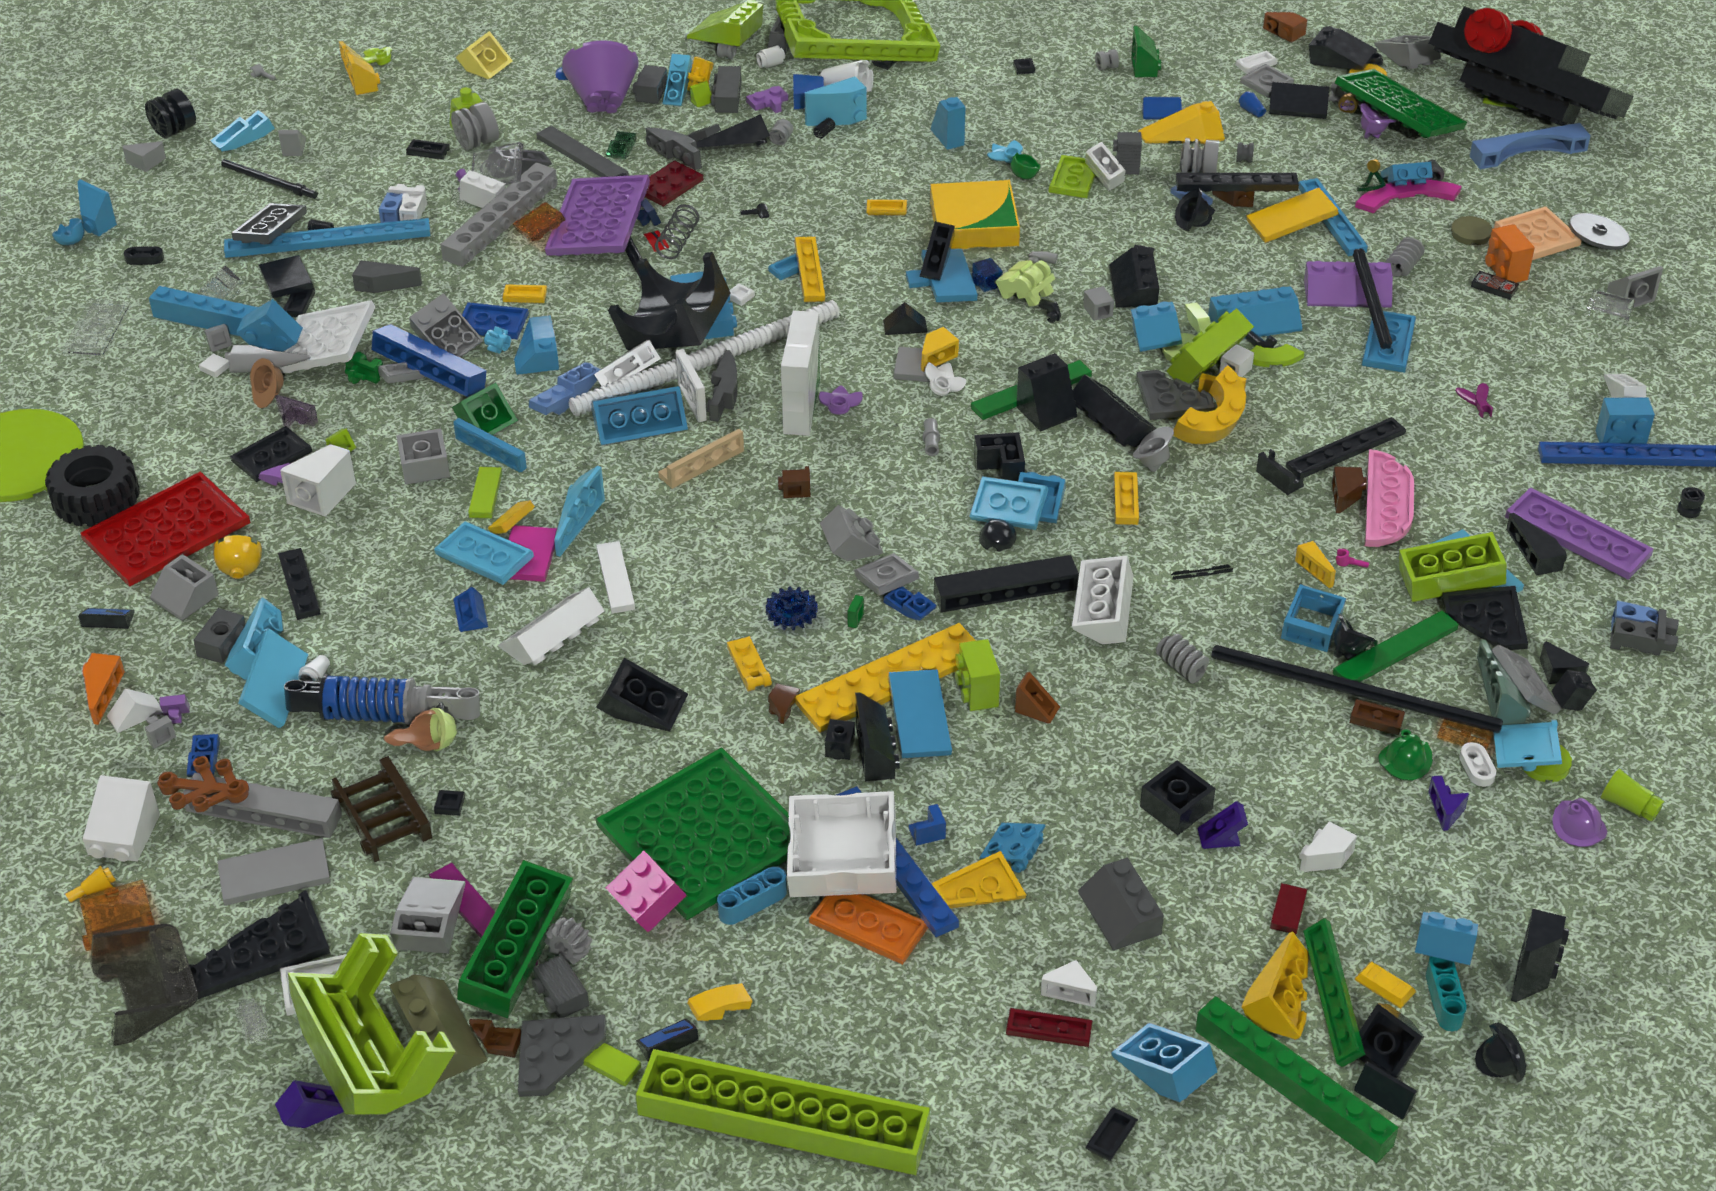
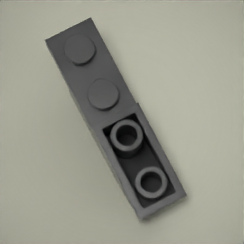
[645,127,702,170]
[707,350,738,422]

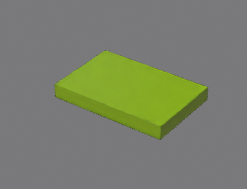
[1048,155,1096,198]

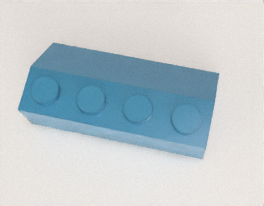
[1208,286,1302,339]
[591,386,688,445]

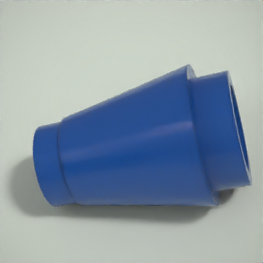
[1239,91,1266,118]

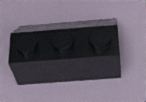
[1109,247,1159,308]
[855,692,900,782]
[1511,909,1569,1002]

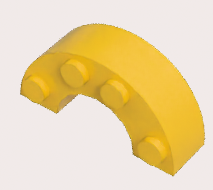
[1173,365,1246,444]

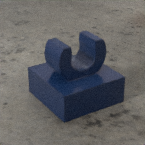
[637,199,661,226]

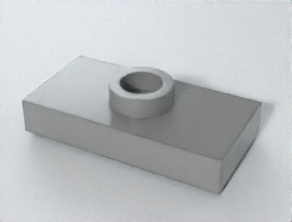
[379,362,426,383]

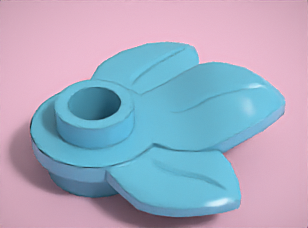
[987,140,1023,163]

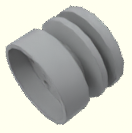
[451,101,499,151]
[1180,138,1219,173]

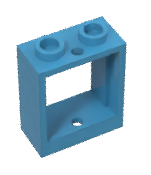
[1281,584,1346,652]

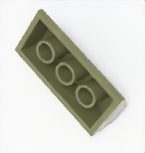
[389,974,487,1084]

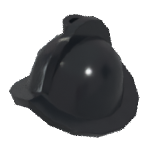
[1175,188,1215,231]
[1334,613,1378,660]
[1475,1022,1526,1083]

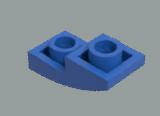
[883,586,936,620]
[187,734,220,777]

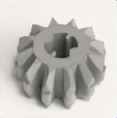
[544,917,592,965]

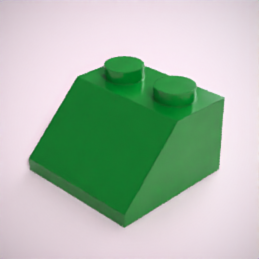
[1131,26,1161,77]
[452,382,518,435]

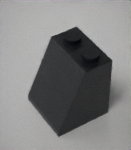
[1016,353,1077,432]

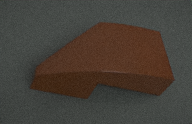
[768,683,800,724]
[469,1019,521,1058]

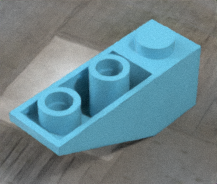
[662,54,693,106]

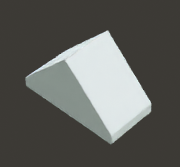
[107,689,163,733]
[1041,960,1097,1007]

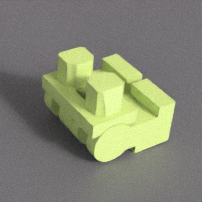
[995,260,1055,306]

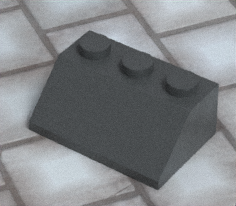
[1078,857,1164,951]

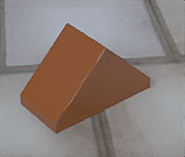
[1015,671,1060,724]

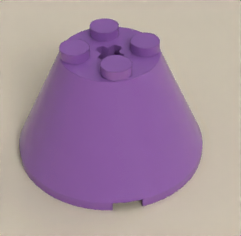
[562,40,639,113]

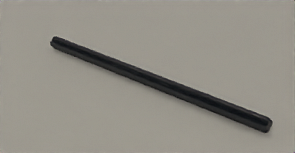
[1211,645,1503,733]

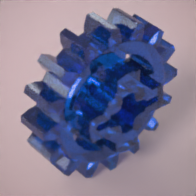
[766,586,818,630]

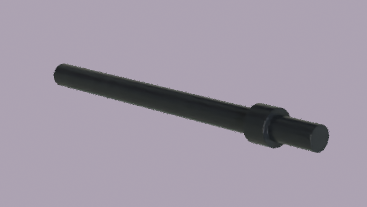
[221,159,318,199]

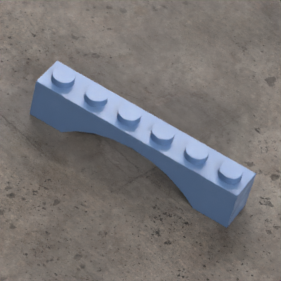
[1470,123,1591,169]

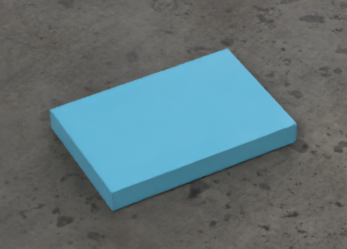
[970,476,1048,530]

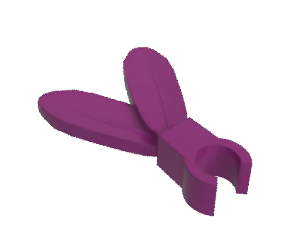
[1455,383,1493,418]

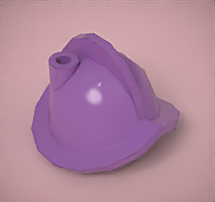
[1360,103,1397,139]
[1552,798,1608,847]

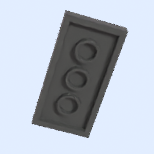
[232,203,307,244]

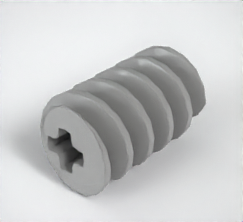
[1385,237,1425,277]
[1156,634,1209,684]

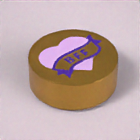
[1338,93,1359,113]

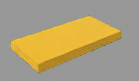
[1246,188,1338,243]

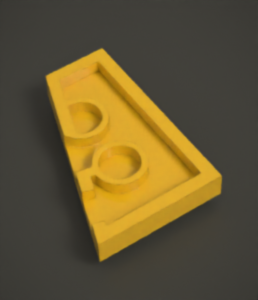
[931,851,1026,909]

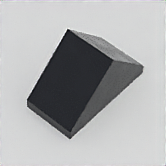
[883,302,927,335]
[1540,641,1590,684]

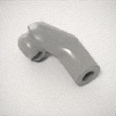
[1028,251,1058,264]

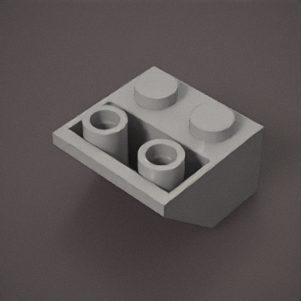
[820,505,883,561]
[150,554,219,621]

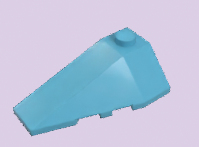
[554,466,605,557]
[225,597,283,680]

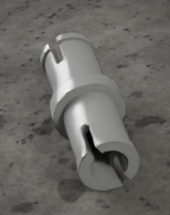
[923,418,940,456]

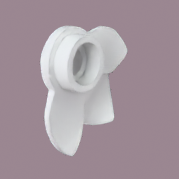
[925,362,966,396]

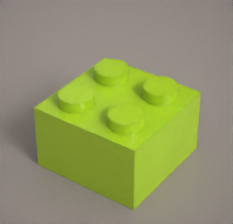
[955,639,1000,711]

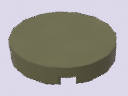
[1451,216,1492,245]

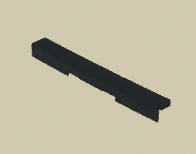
[1171,564,1233,580]

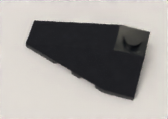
[696,114,770,150]

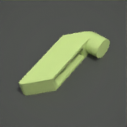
[1185,303,1211,333]

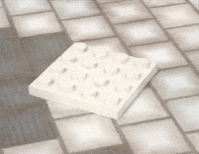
[278,300,375,373]

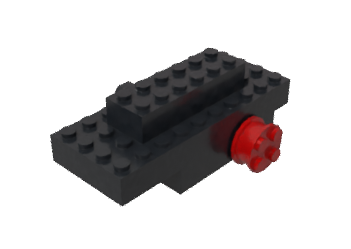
[1428,6,1634,125]

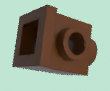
[778,466,811,498]

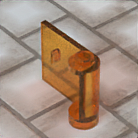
[79,879,158,955]

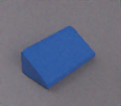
[1142,97,1182,119]
[453,587,488,632]

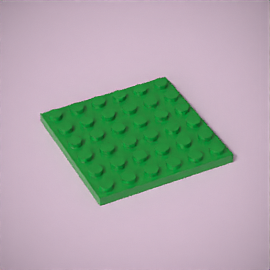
[596,747,790,921]

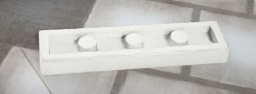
[596,541,635,614]

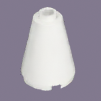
[819,60,873,97]

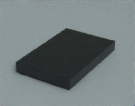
[1269,82,1330,119]
[258,255,313,299]
[230,426,312,482]

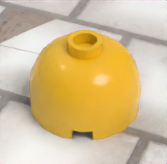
[214,535,262,579]

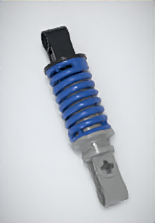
[284,674,480,725]

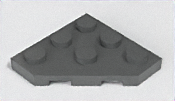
[1136,370,1215,420]
[518,1014,607,1097]

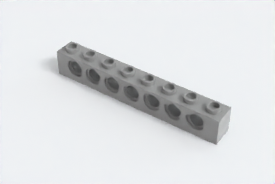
[440,162,558,267]

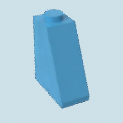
[931,97,966,150]

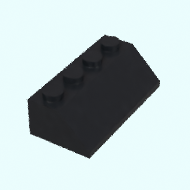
[1073,374,1157,448]

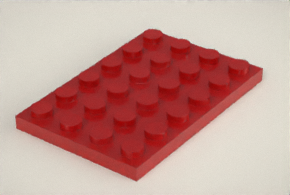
[80,471,251,587]

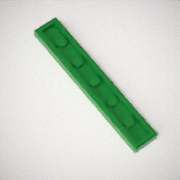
[971,360,1092,420]
[1332,610,1459,682]
[1303,918,1365,1067]

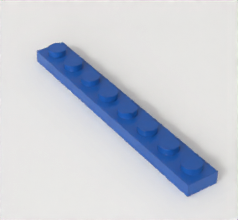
[1538,442,1716,467]
[835,786,959,937]

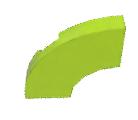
[1250,344,1304,367]

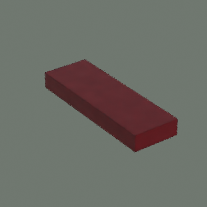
[1006,1008,1093,1047]

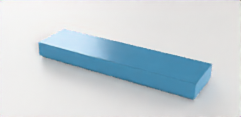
[453,418,527,472]

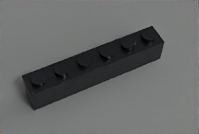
[934,555,1079,613]

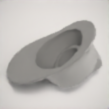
[1133,427,1174,472]

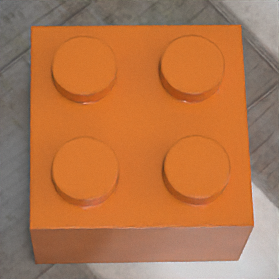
[1485,224,1535,283]

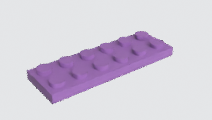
[1505,487,1654,580]

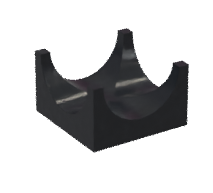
[608,252,731,351]

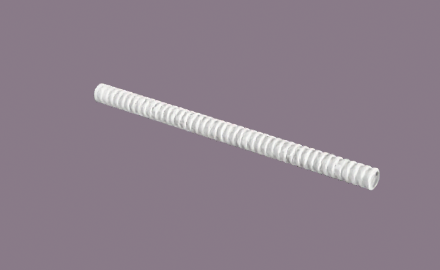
[569,300,840,416]

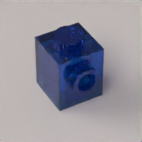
[972,258,1003,292]

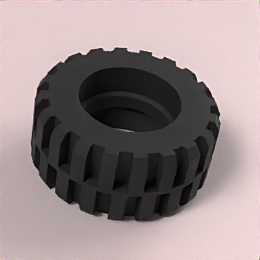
[45,445,140,527]

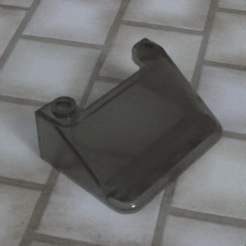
[90,924,198,1046]

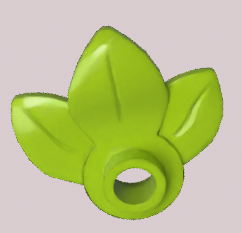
[363,47,392,65]

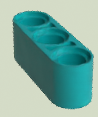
[1426,956,1467,1031]

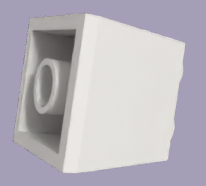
[280,444,356,516]
[83,775,160,862]

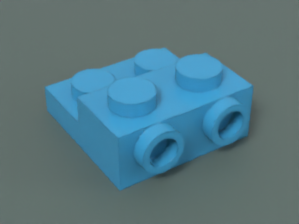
[1381,162,1433,187]
[1018,472,1066,524]

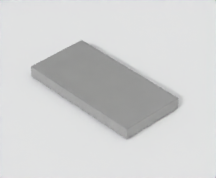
[217,838,331,906]

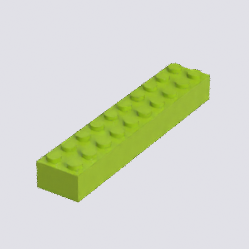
[636,1049,930,1176]

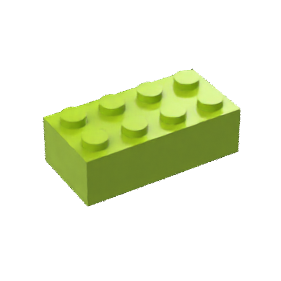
[1166,308,1254,384]
[1399,532,1507,602]

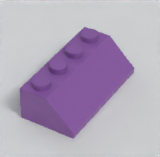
[1304,261,1393,308]

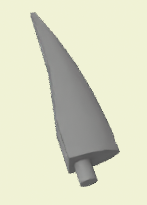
[225,345,311,373]

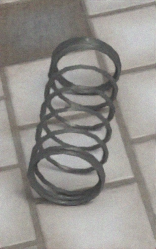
[655,204,700,259]

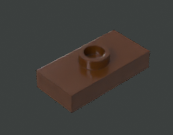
[1349,699,1405,736]

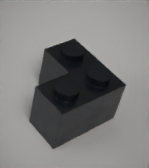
[974,432,1025,481]

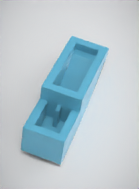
[210,110,275,151]

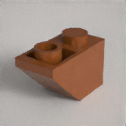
[1263,12,1308,43]

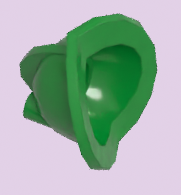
[1378,729,1433,781]

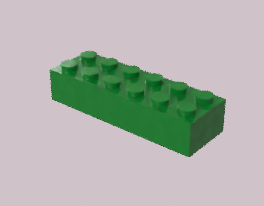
[457,860,573,1019]

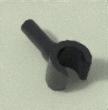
[740,203,769,219]

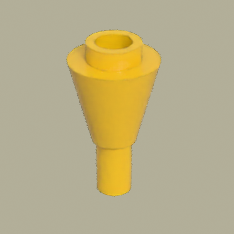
[65,865,116,903]

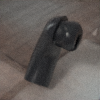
[1245,331,1277,348]

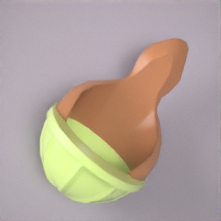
[383,708,457,751]

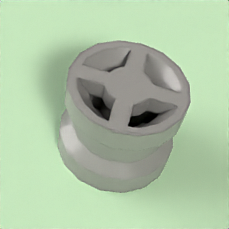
[717,43,737,59]

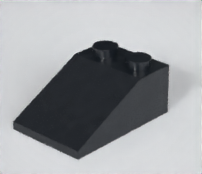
[1309,26,1377,70]
[596,657,688,732]

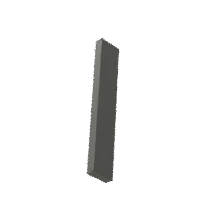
[537,126,629,177]

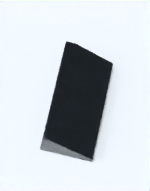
[1354,1062,1417,1119]

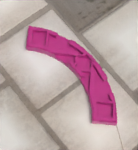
[1355,180,1462,213]

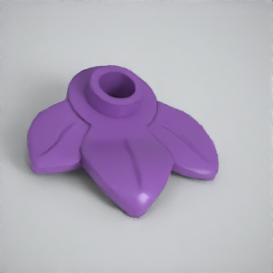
[819,385,863,415]

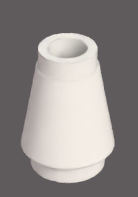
[298,655,330,682]

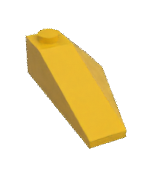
[339,41,380,95]
[1138,101,1225,144]
[1241,932,1308,1040]

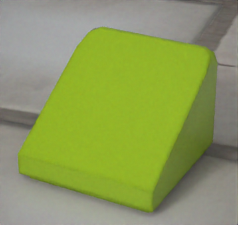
[690,81,712,108]

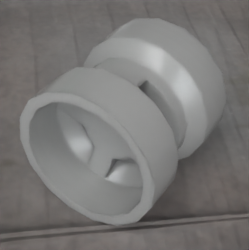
[1095,49,1119,71]
[769,119,793,145]

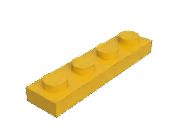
[794,237,825,302]

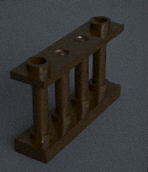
[330,756,432,862]

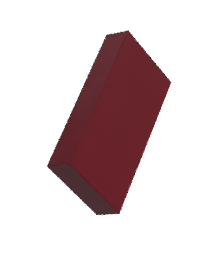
[1270,883,1308,935]

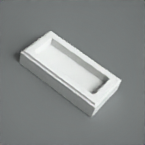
[1236,51,1278,74]

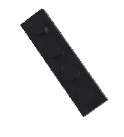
[278,548,321,620]

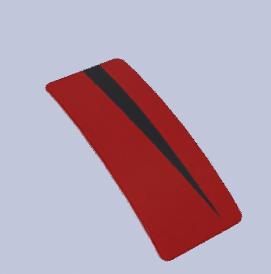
[643,230,670,252]

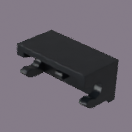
[1256,449,1304,495]

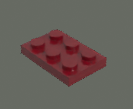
[645,160,704,207]

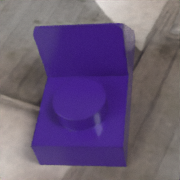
[1428,775,1469,831]
[1197,801,1248,849]

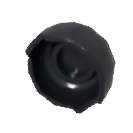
[979,519,1016,552]

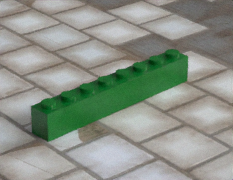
[1195,996,1399,1164]

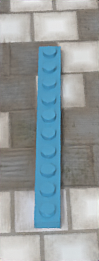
[224,218,431,258]

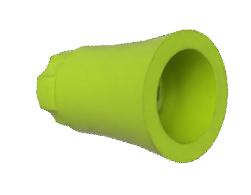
[1601,768,1665,822]

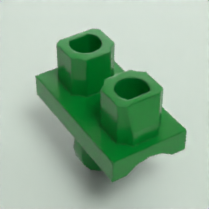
[345,351,383,384]

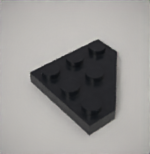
[1442,586,1528,650]

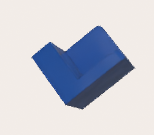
[909,804,946,846]

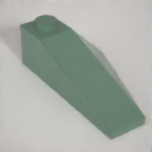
[1477,640,1531,725]

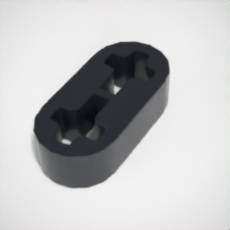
[124,246,164,265]

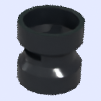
[1677,487,1705,518]

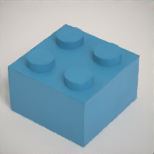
[236,299,303,352]
[1596,397,1655,444]

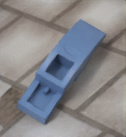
[529,362,601,415]

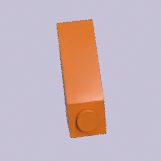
[82,653,125,725]

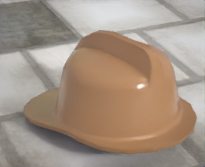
[250,358,284,408]

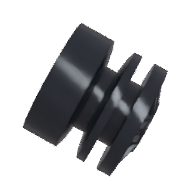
[145,88,196,139]

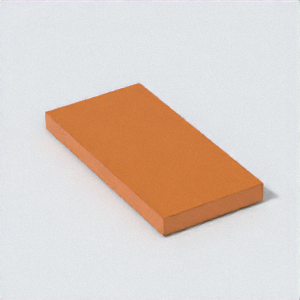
[809,894,928,965]

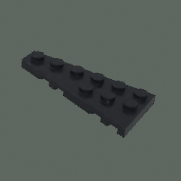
[161,890,330,1009]

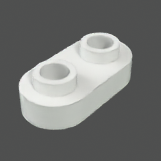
[1459,742,1496,787]

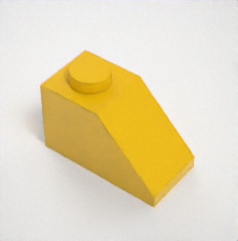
[921,327,959,372]

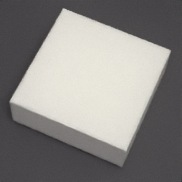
[730,284,755,306]
[199,353,229,378]

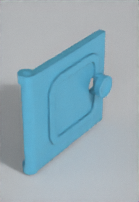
[1493,720,1562,771]

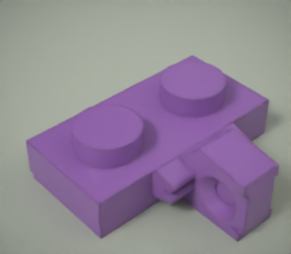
[746,86,788,113]

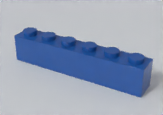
[371,324,487,397]

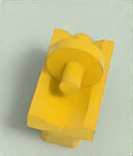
[687,57,714,91]

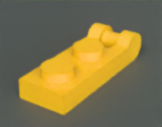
[727,636,772,692]

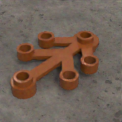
[157,756,249,812]

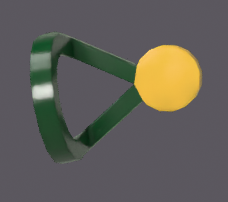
[1357,159,1385,192]

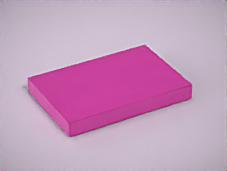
[508,525,557,582]

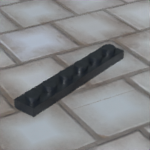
[1176,173,1299,192]

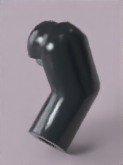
[1039,299,1061,323]

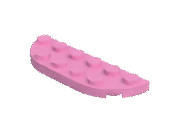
[1365,449,1414,547]

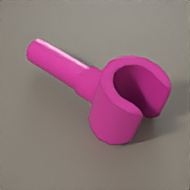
[1336,549,1369,568]

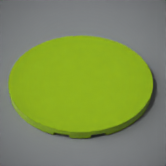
[0,409,85,502]

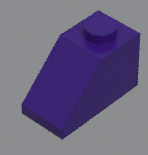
[275,1080,344,1128]

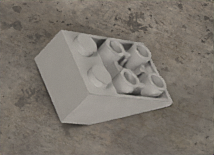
[409,293,483,358]
[390,877,466,954]

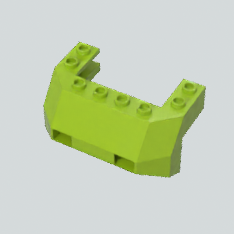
[288,933,455,1115]

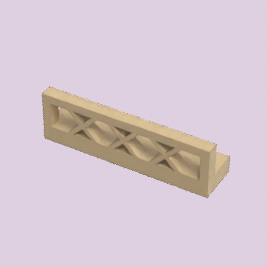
[658,429,744,489]

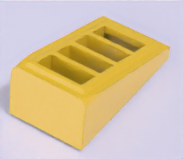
[1295,541,1336,588]

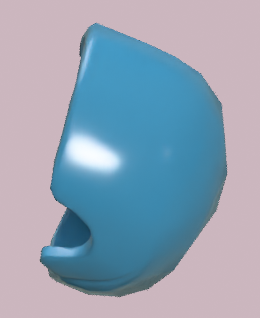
[52,218,84,246]

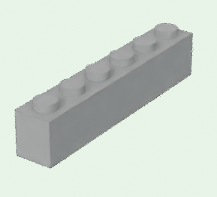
[183,773,342,838]

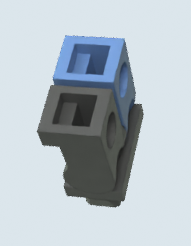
[1610,601,1679,656]

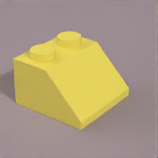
[456,31,513,79]

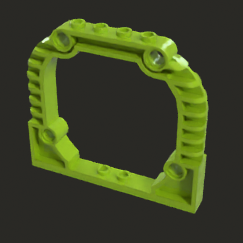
[775,0,940,62]

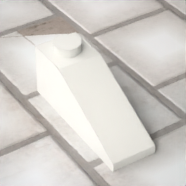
[594,340,661,387]
[1604,374,1646,398]

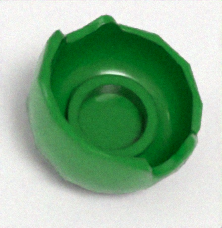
[1010,153,1041,180]

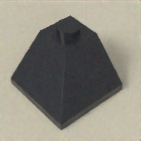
[1359,1003,1424,1078]

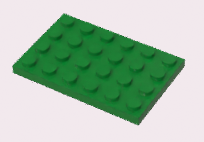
[1334,69,1467,138]

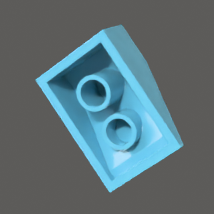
[805,77,867,126]

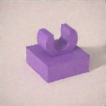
[160,694,190,724]

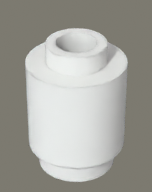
[756,45,785,68]

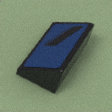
[78,608,135,629]
[636,1018,699,1062]

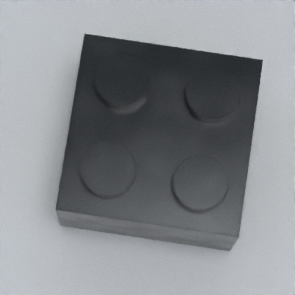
[1140,760,1216,835]

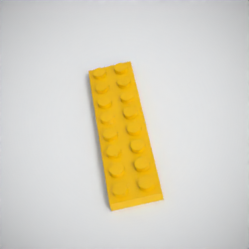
[795,623,976,733]

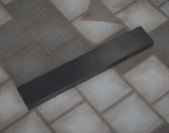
[1286,417,1406,478]

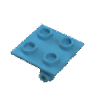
[979,823,1045,873]

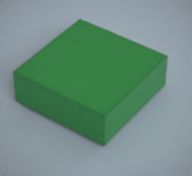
[847,595,864,628]

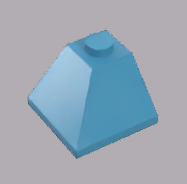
[77,179,117,236]

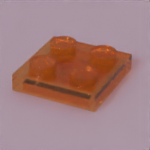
[513,202,566,242]

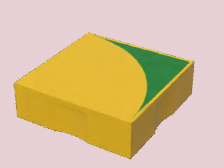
[930,180,1020,249]

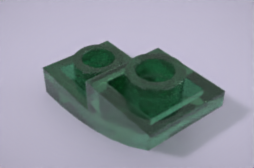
[606,131,637,159]

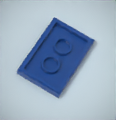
[462,302,529,339]

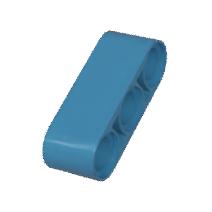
[717,867,787,925]

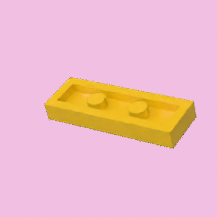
[1114,472,1139,525]

